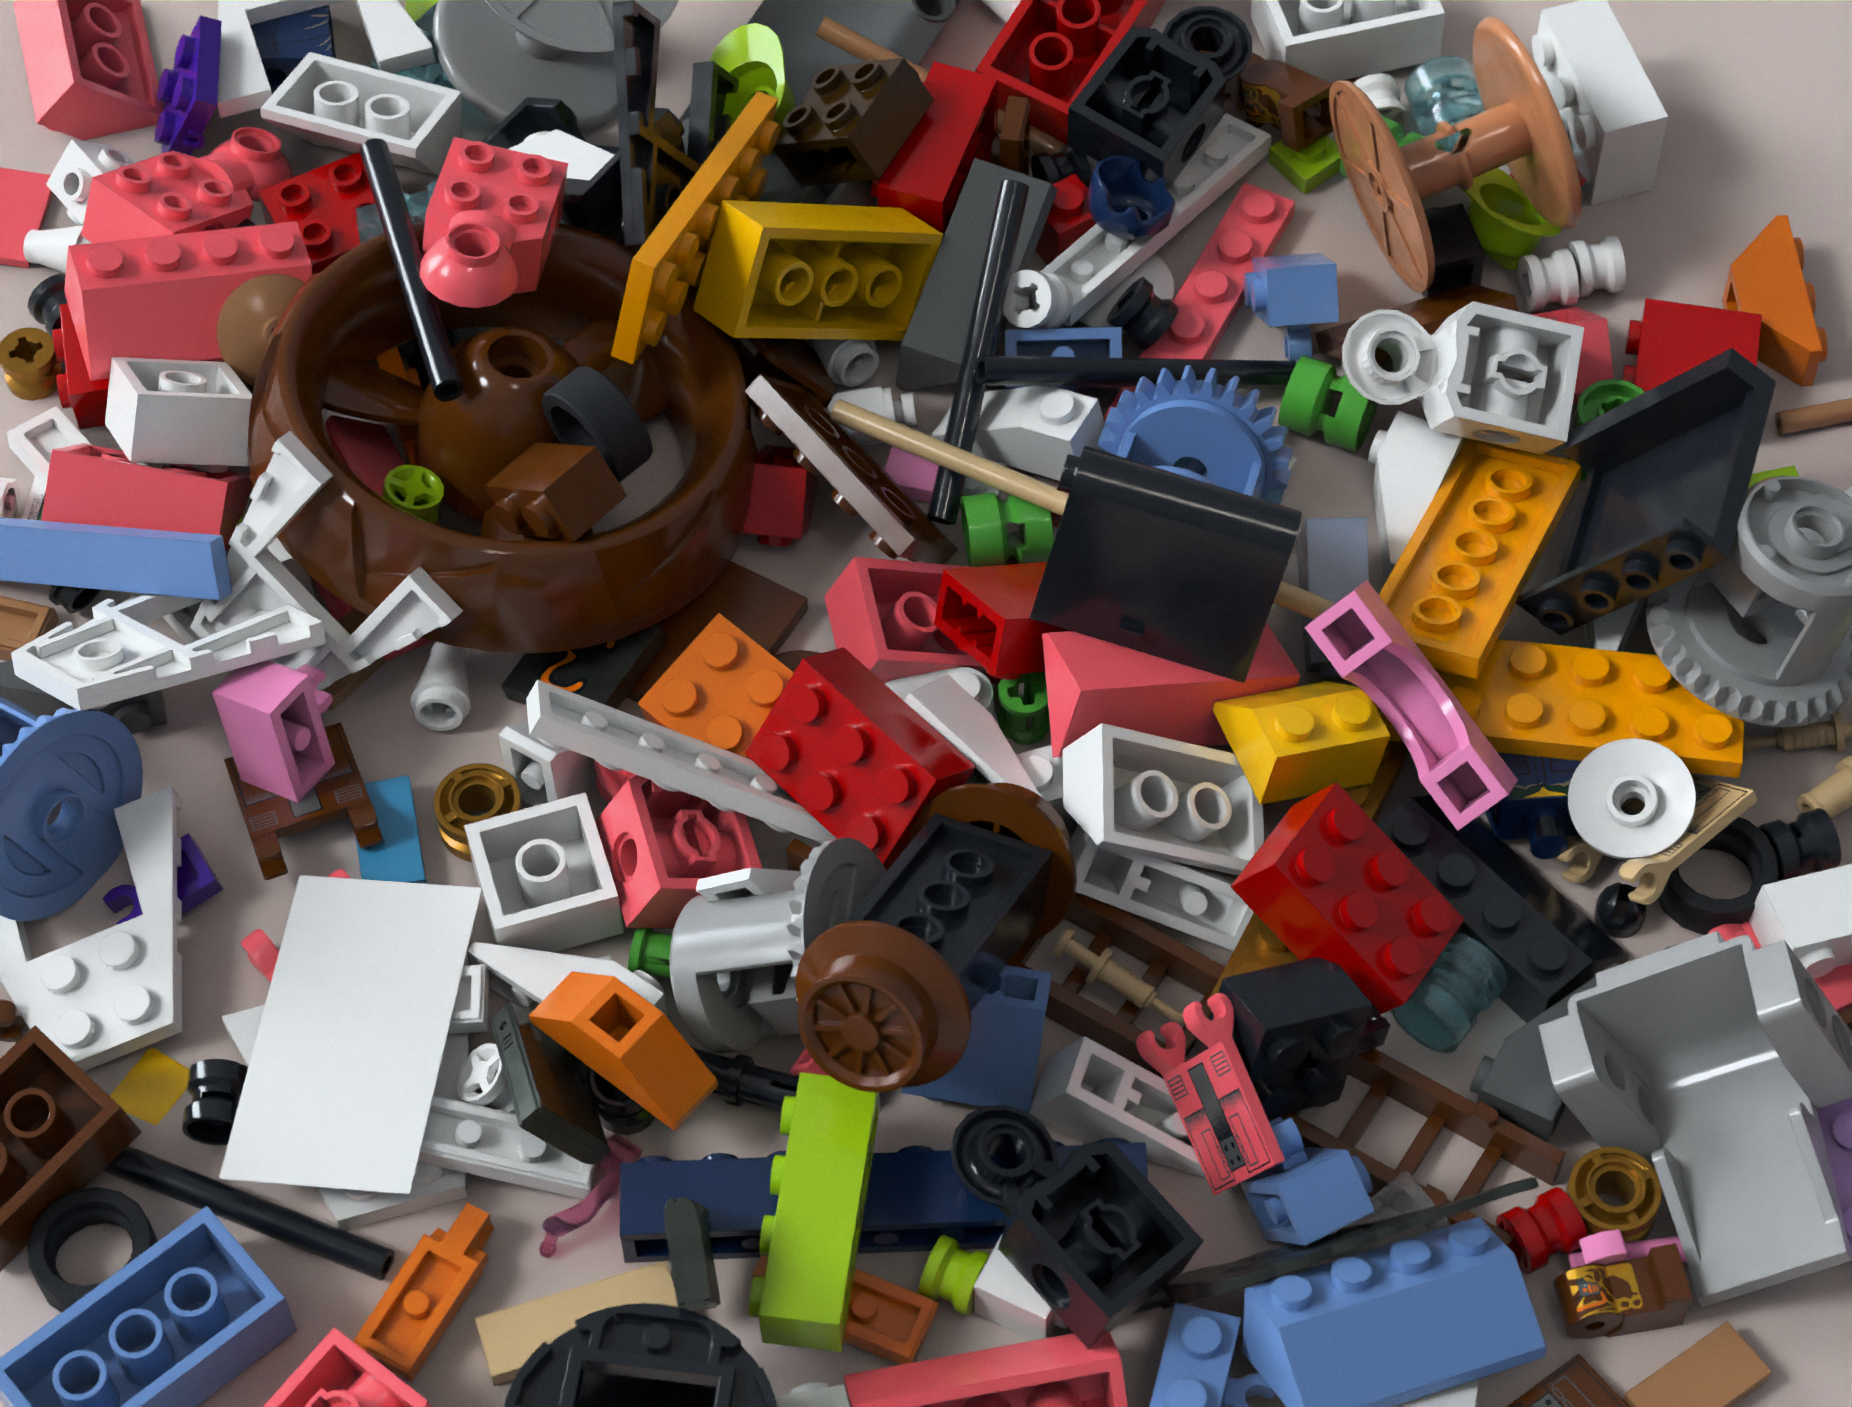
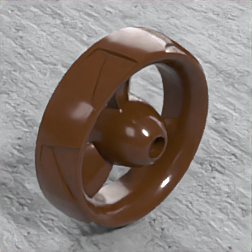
[247,221,758,653]

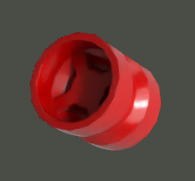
[1496,1187,1588,1275]

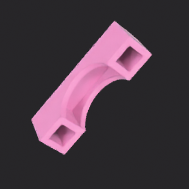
[1304,580,1518,831]

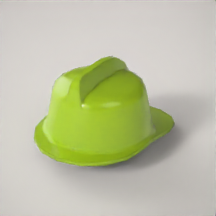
[710,23,796,133]
[1462,168,1562,270]

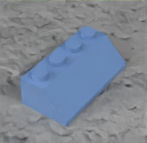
[1242,1217,1546,1407]

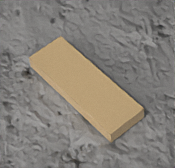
[474,1260,678,1386]

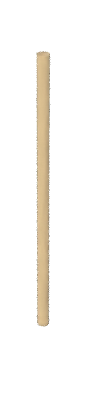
[831,399,1336,620]

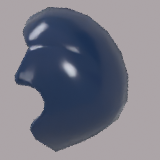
[1087,156,1175,240]

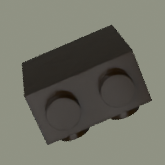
[773,57,934,187]

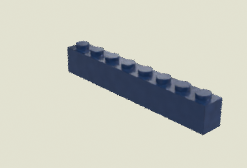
[620,1138,1148,1263]

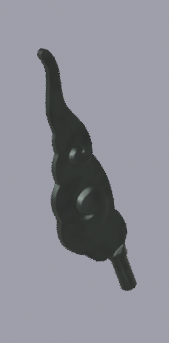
[1128,1177,1539,1317]

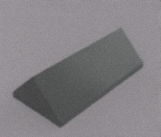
[895,158,1058,391]

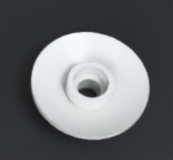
[1568,738,1696,860]

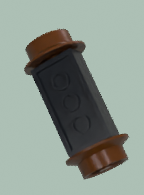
[796,783,1077,1093]

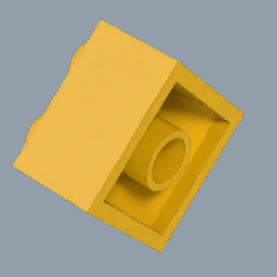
[1212,681,1391,805]

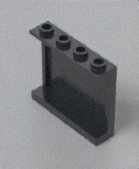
[1516,348,1776,635]

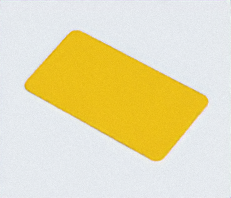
[110,1048,189,1126]

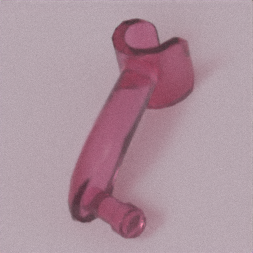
[539,1133,643,1258]

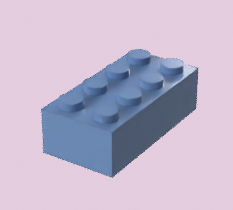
[0,1206,297,1407]

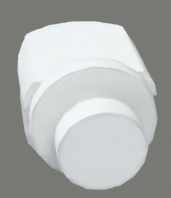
[828,385,917,447]

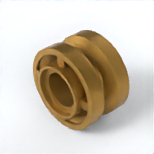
[433,763,523,862]
[1566,1147,1662,1242]

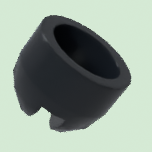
[1594,882,1647,938]

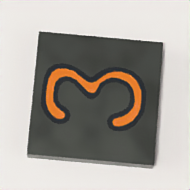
[501,625,667,709]

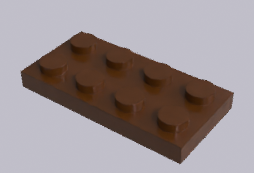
[745,374,958,564]

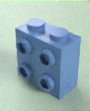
[902,965,1052,1114]

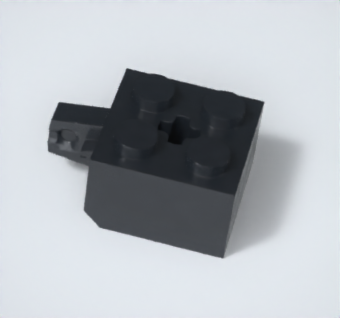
[1198,957,1391,1120]

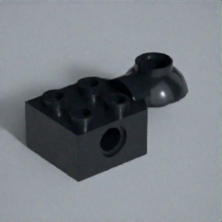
[1067,6,1252,190]
[950,1105,1204,1349]

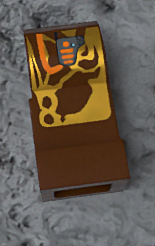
[1241,60,1333,152]
[1553,1243,1692,1339]

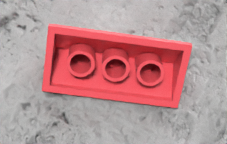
[1042,621,1301,758]

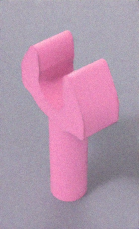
[1567,1230,1687,1269]

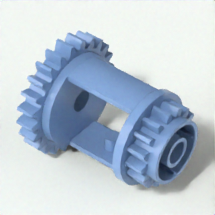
[1097,365,1293,505]

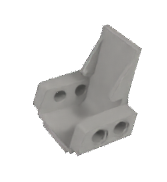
[1539,931,1852,1307]

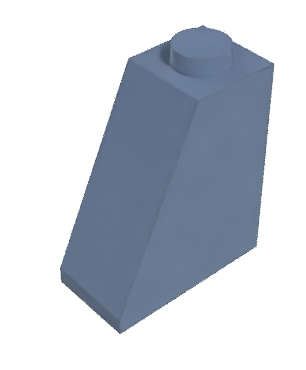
[1296,517,1369,681]

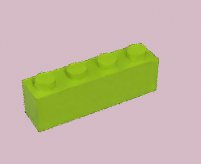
[749,1072,880,1352]

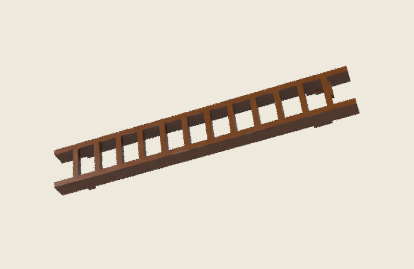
[786,838,1565,1250]

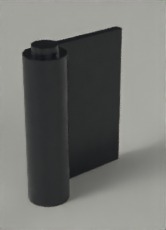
[1030,446,1302,683]

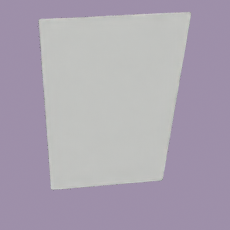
[219,875,481,1194]

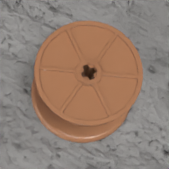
[1329,16,1582,293]

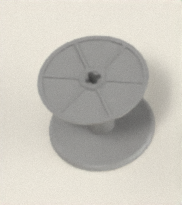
[433,0,679,133]

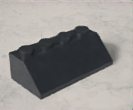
[1376,795,1629,1023]

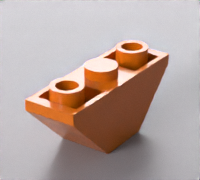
[1722,215,1828,387]
[528,971,718,1131]

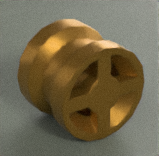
[0,327,63,401]

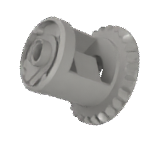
[1646,476,1852,727]
[670,838,887,1054]

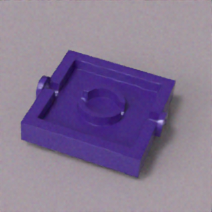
[155,15,222,156]

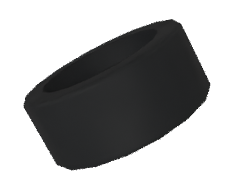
[541,366,653,483]
[1658,817,1779,935]
[27,1187,158,1313]

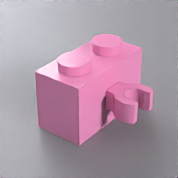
[212,660,335,803]

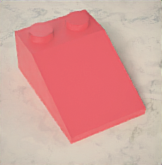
[824,557,1001,685]

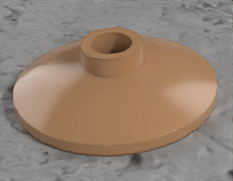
[216,274,305,386]

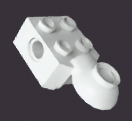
[1342,301,1584,455]

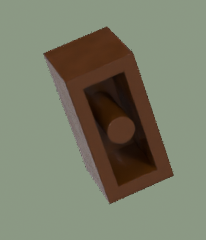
[484,442,627,541]

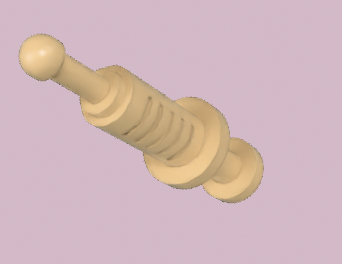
[1743,712,1852,752]
[1052,928,1185,1026]

